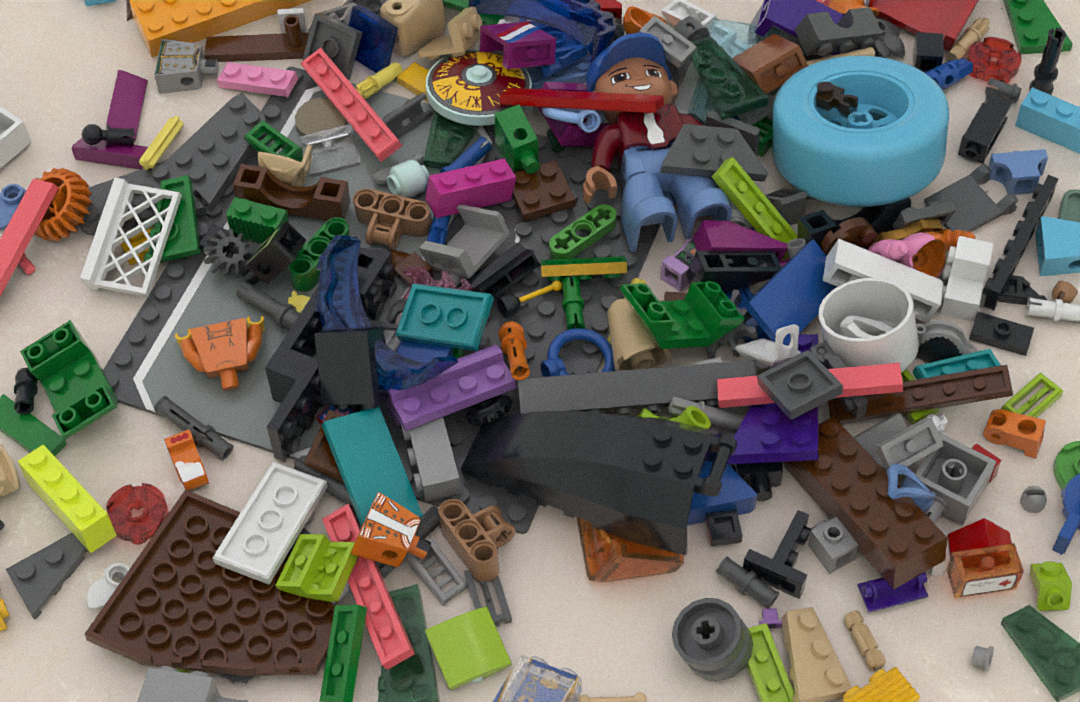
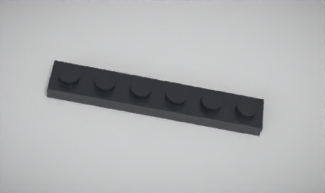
[982,175,1058,311]

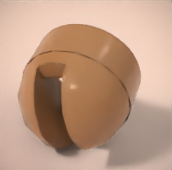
[1052,281,1078,303]

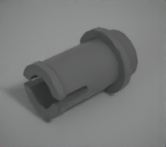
[985,77,1022,103]

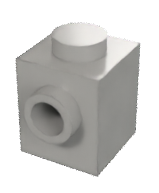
[808,516,859,574]

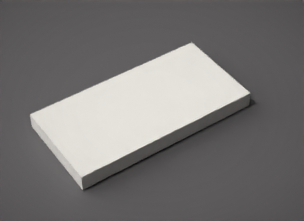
[213,462,328,584]

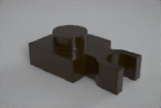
[816,82,858,115]

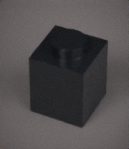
[913,32,944,73]

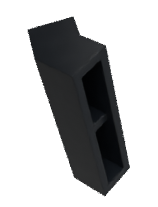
[466,242,540,299]

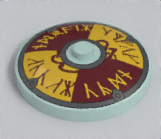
[426,50,532,126]

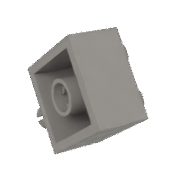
[915,433,997,525]
[137,666,248,702]

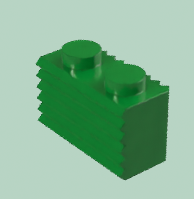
[226,197,290,244]

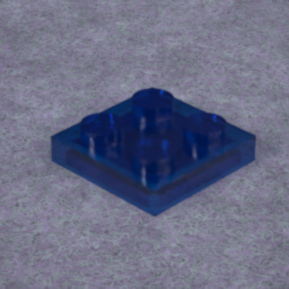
[349,4,398,73]

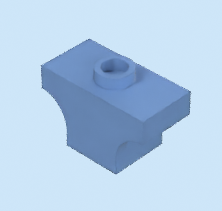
[988,149,1048,195]

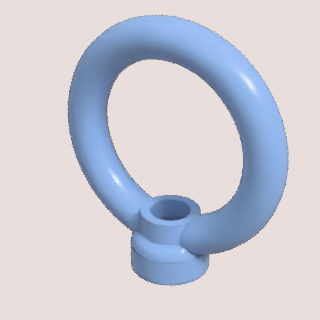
[542,107,606,132]

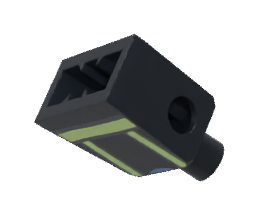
[243,221,306,285]

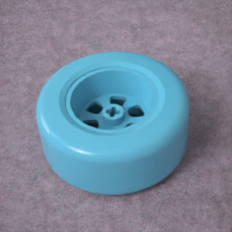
[772,56,949,207]

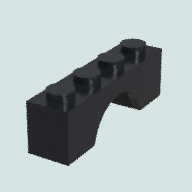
[797,198,911,247]

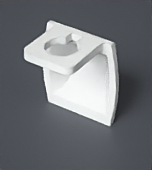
[735,324,800,368]

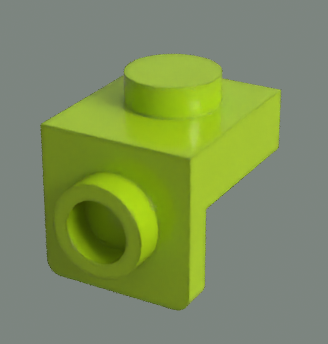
[1030,561,1072,611]

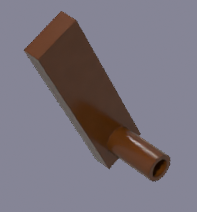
[205,15,309,62]

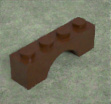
[233,164,351,221]

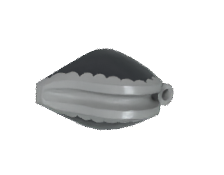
[916,320,977,363]

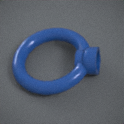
[540,328,615,377]

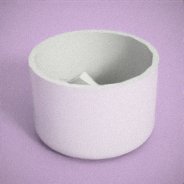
[818,278,919,373]

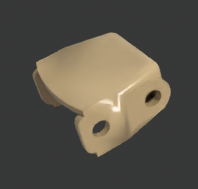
[380,0,445,56]

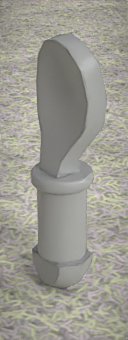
[373,154,425,184]

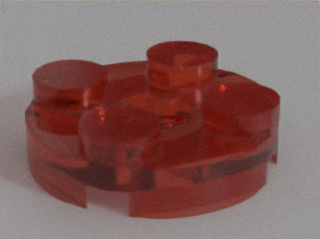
[967,37,1022,83]
[106,483,169,545]

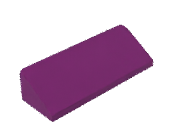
[106,70,148,141]
[71,138,148,169]

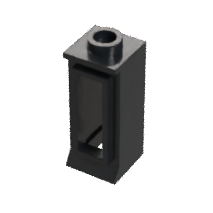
[958,94,1012,164]

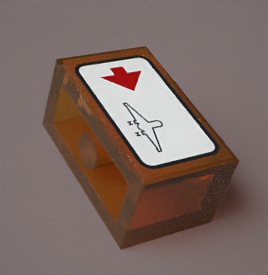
[946,543,1024,598]

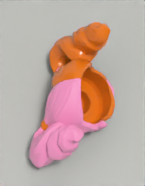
[868,229,976,278]

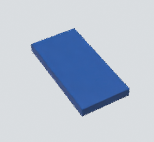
[744,239,837,346]

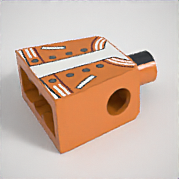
[351,492,431,567]

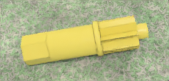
[355,62,403,100]

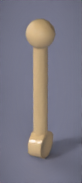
[578,692,647,702]

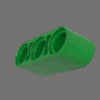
[289,217,351,292]

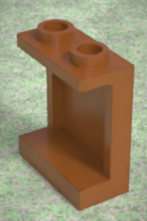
[729,34,808,96]

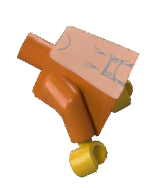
[175,316,265,391]

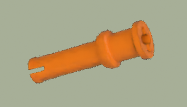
[498,321,530,380]

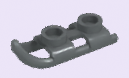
[382,93,433,138]

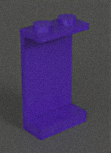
[754,0,851,55]

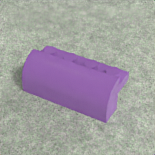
[384,345,516,431]

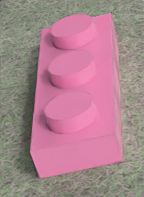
[216,62,299,97]

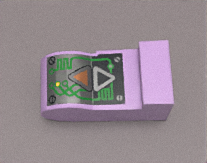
[660,238,697,292]

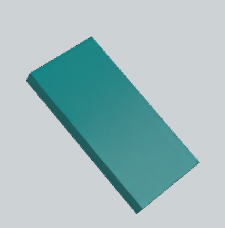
[321,406,423,527]

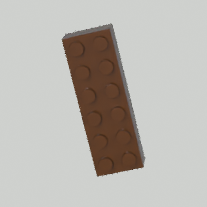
[783,416,947,589]

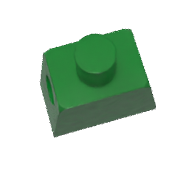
[494,105,540,174]

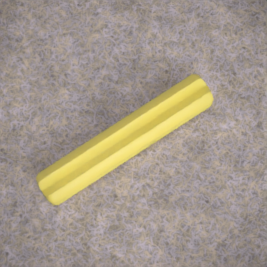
[139,116,184,170]

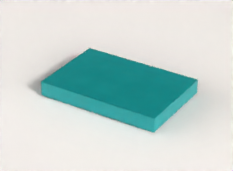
[395,284,494,351]

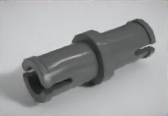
[716,556,779,609]

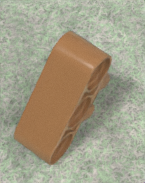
[353,188,432,250]
[438,499,516,582]

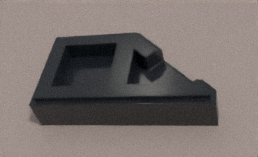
[992,274,1047,305]

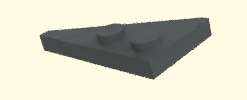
[6,533,87,619]

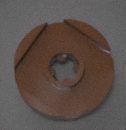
[820,217,877,255]

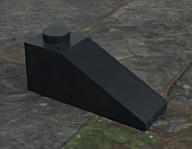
[686,251,782,294]

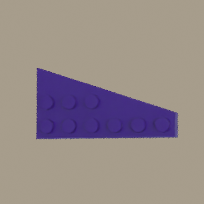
[727,334,819,464]

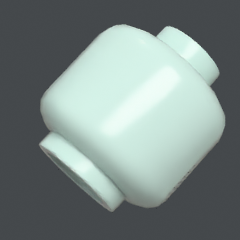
[387,160,429,198]

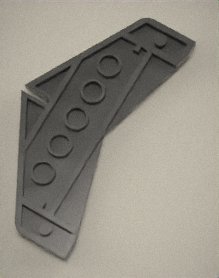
[78,93,267,235]

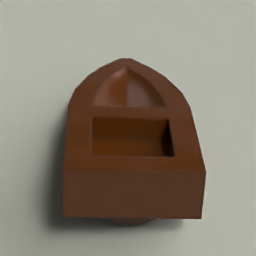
[388,250,434,289]

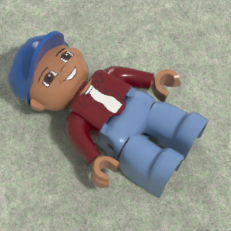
[582,32,732,252]

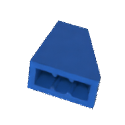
[687,461,757,526]

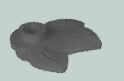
[874,18,905,58]

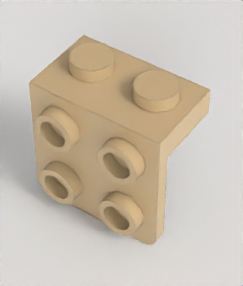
[417,6,482,60]

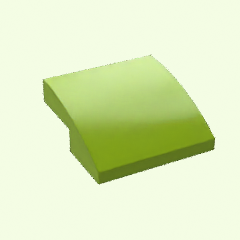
[275,534,358,602]
[425,606,513,690]

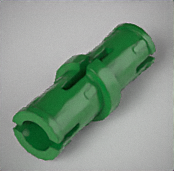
[561,276,585,330]

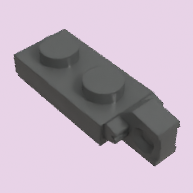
[810,340,868,419]

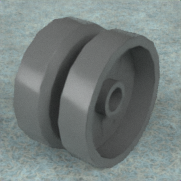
[672,598,753,681]

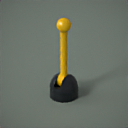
[497,280,562,318]

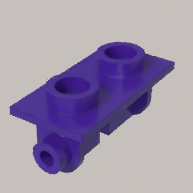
[857,572,928,613]

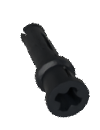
[1029,28,1066,95]

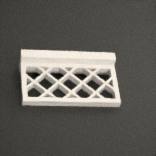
[80,178,182,297]

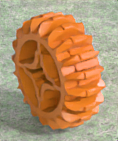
[23,168,92,242]

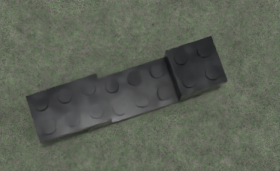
[265,248,397,463]

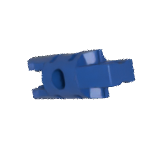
[925,58,973,90]

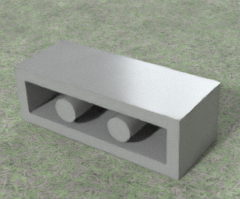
[401,417,462,502]

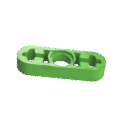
[549,204,617,259]

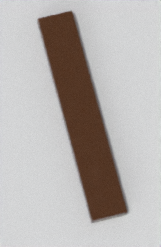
[828,364,1013,424]

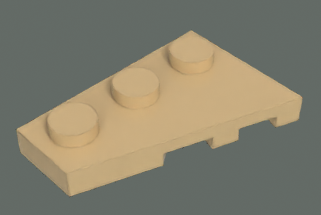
[781,607,852,702]

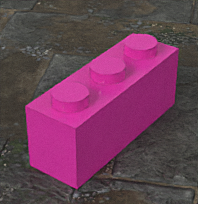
[425,158,516,218]

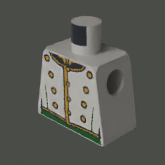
[154,39,219,93]

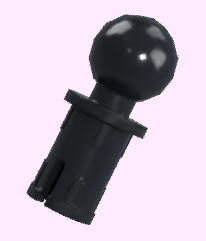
[82,124,135,146]
[14,367,38,415]

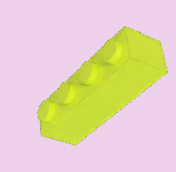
[17,444,117,553]

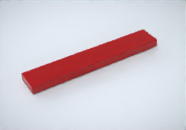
[500,88,664,113]

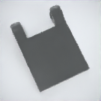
[924,164,1018,232]

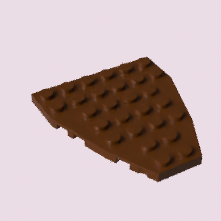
[85,490,335,676]

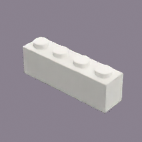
[823,239,943,322]

